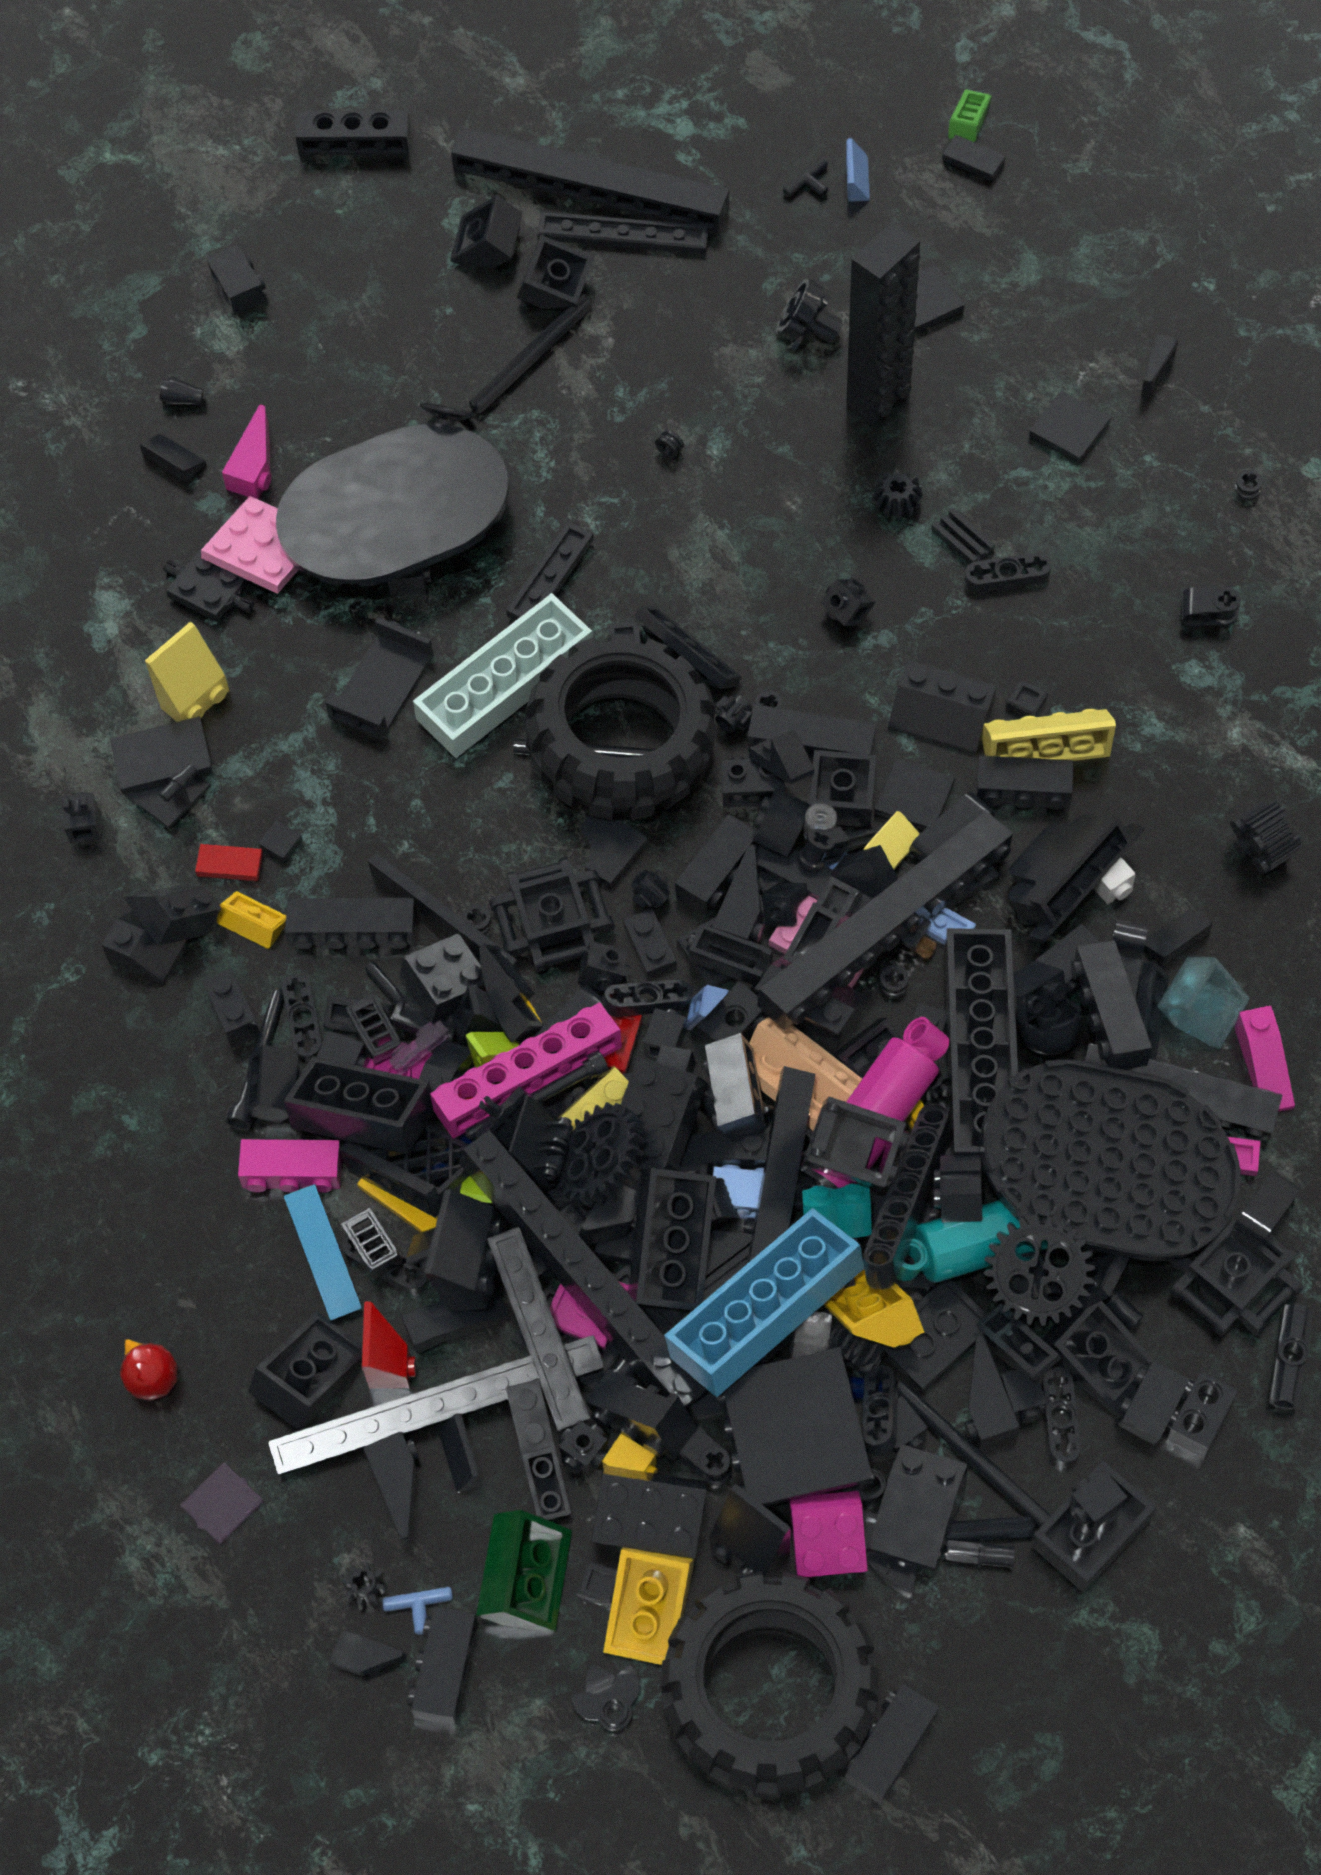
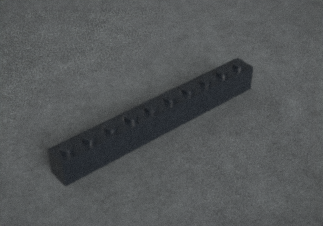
[451,127,730,233]
[757,810,1013,1031]
[459,1130,706,1409]

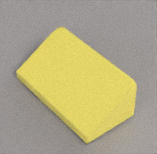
[864,811,919,869]

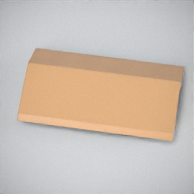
[749,1017,862,1131]

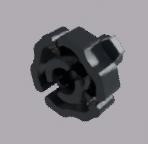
[776,278,843,351]

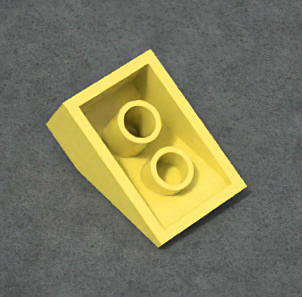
[145,622,230,722]

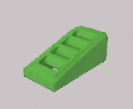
[948,90,992,142]

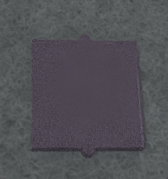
[181,1463,263,1544]

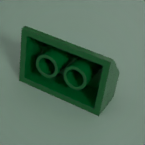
[476,1510,572,1632]

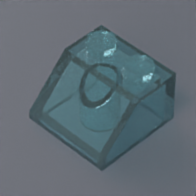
[1157,957,1250,1049]

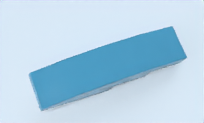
[284,1184,362,1320]

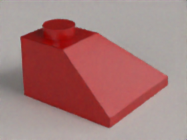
[362,1302,416,1389]

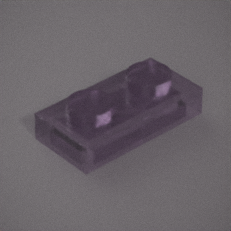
[389,1021,449,1075]

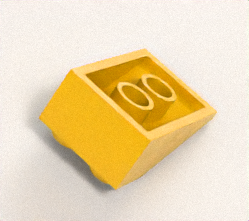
[603,1547,695,1665]

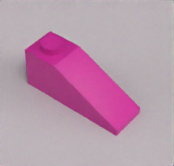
[222,405,271,499]
[1235,1005,1295,1112]

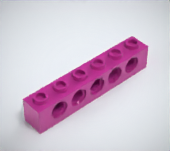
[430,1002,622,1138]

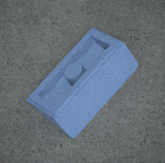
[846,138,870,201]
[686,985,729,1030]

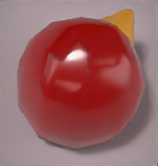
[120,1339,178,1401]

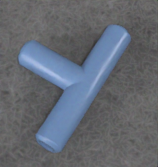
[382,1587,453,1635]

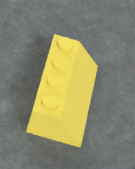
[982,709,1116,761]

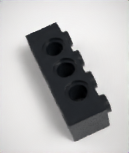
[295,110,411,155]

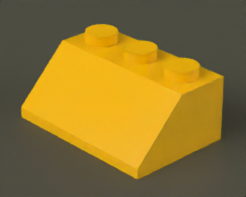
[823,1267,924,1348]

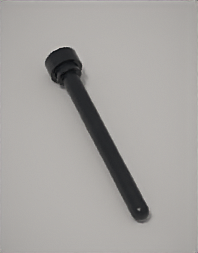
[225,988,284,1130]
[465,1050,610,1140]

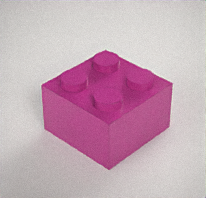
[790,1491,867,1577]

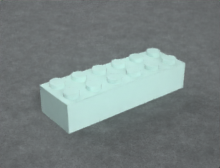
[413,593,593,758]

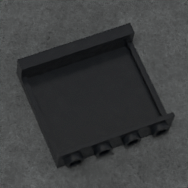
[718,1347,874,1507]

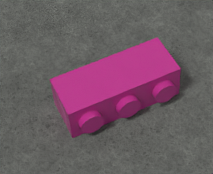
[238,1139,342,1193]

